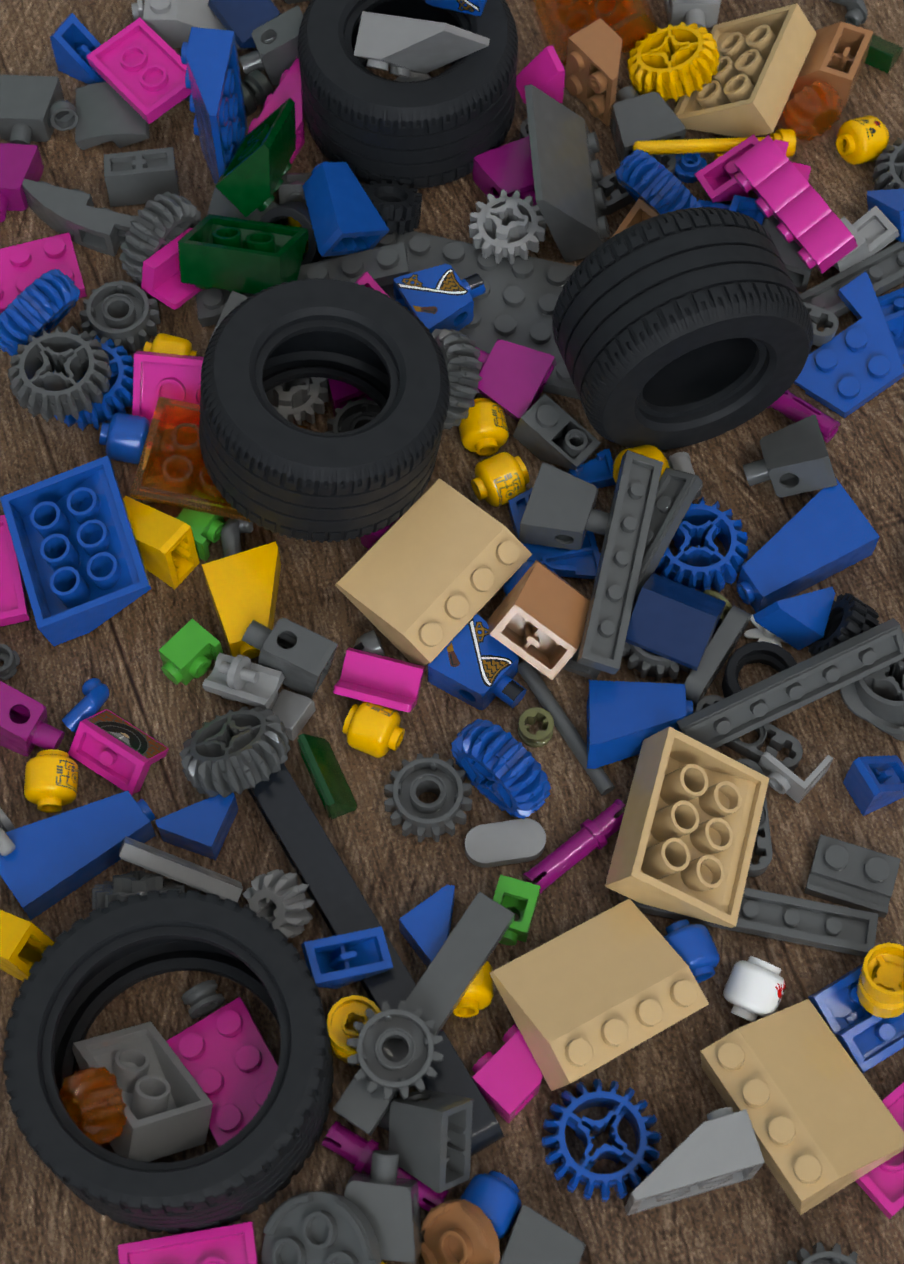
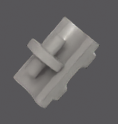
[202,652,285,710]

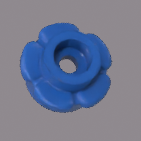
[674,153,707,183]

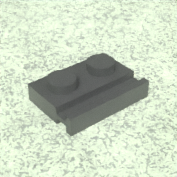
[804,834,901,918]

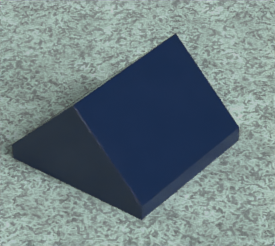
[208,0,281,49]
[625,573,726,671]

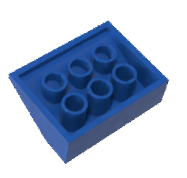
[181,27,247,185]
[0,455,152,646]

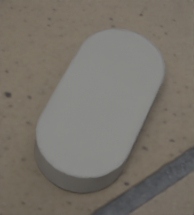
[464,818,546,868]

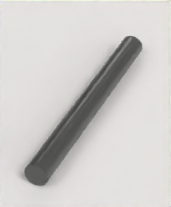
[518,661,615,796]

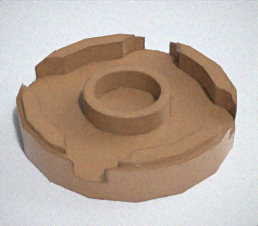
[421,1199,500,1264]

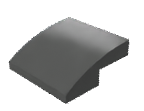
[75,81,149,150]

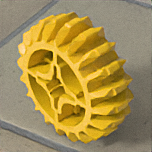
[627,21,720,102]

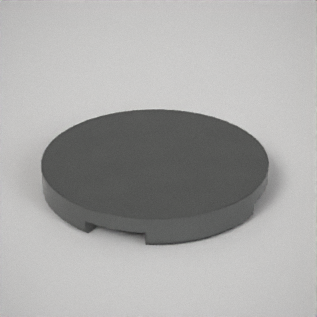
[262,1191,381,1264]

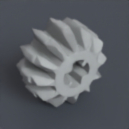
[243,869,315,940]

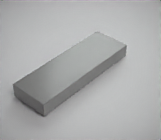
[119,836,243,902]

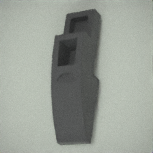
[22,179,138,257]

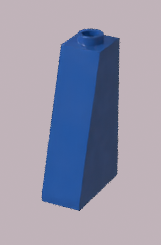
[736,478,880,613]
[0,791,156,920]

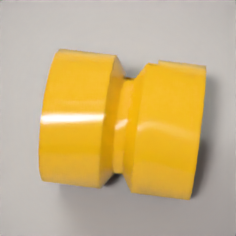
[857,943,904,1019]
[326,995,381,1064]

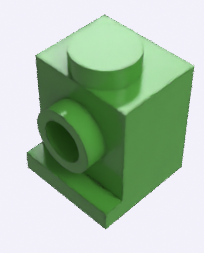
[177,492,227,561]
[159,618,223,686]
[493,874,541,946]

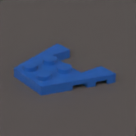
[794,271,904,418]
[508,449,616,580]

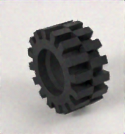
[362,180,422,235]
[807,593,879,656]

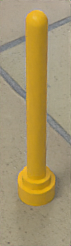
[633,129,796,157]

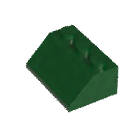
[215,98,296,217]
[178,214,309,294]

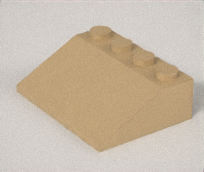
[673,3,817,138]
[335,478,532,666]
[605,726,769,928]
[489,898,709,1091]
[701,999,904,1215]

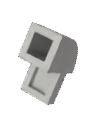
[833,206,899,273]

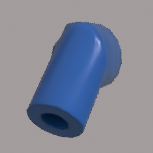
[62,678,109,733]

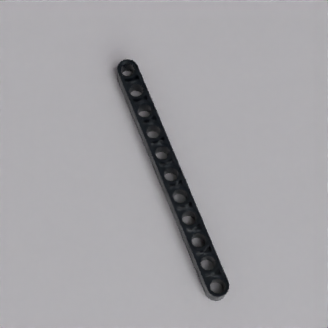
[247,763,504,1157]

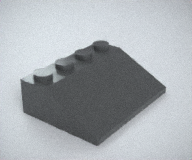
[524,84,610,263]

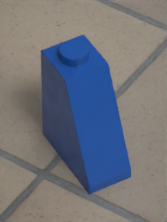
[302,161,389,257]
[586,680,693,769]

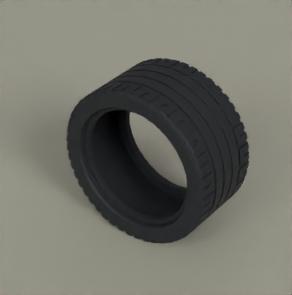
[3,889,334,1234]

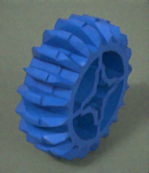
[615,149,701,215]
[0,269,80,356]
[53,335,134,431]
[654,497,749,593]
[451,719,551,819]
[541,1079,661,1202]

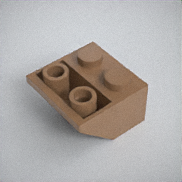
[564,18,622,127]
[792,21,874,108]
[488,560,590,680]

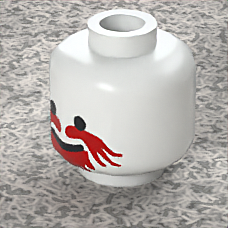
[723,956,786,1022]

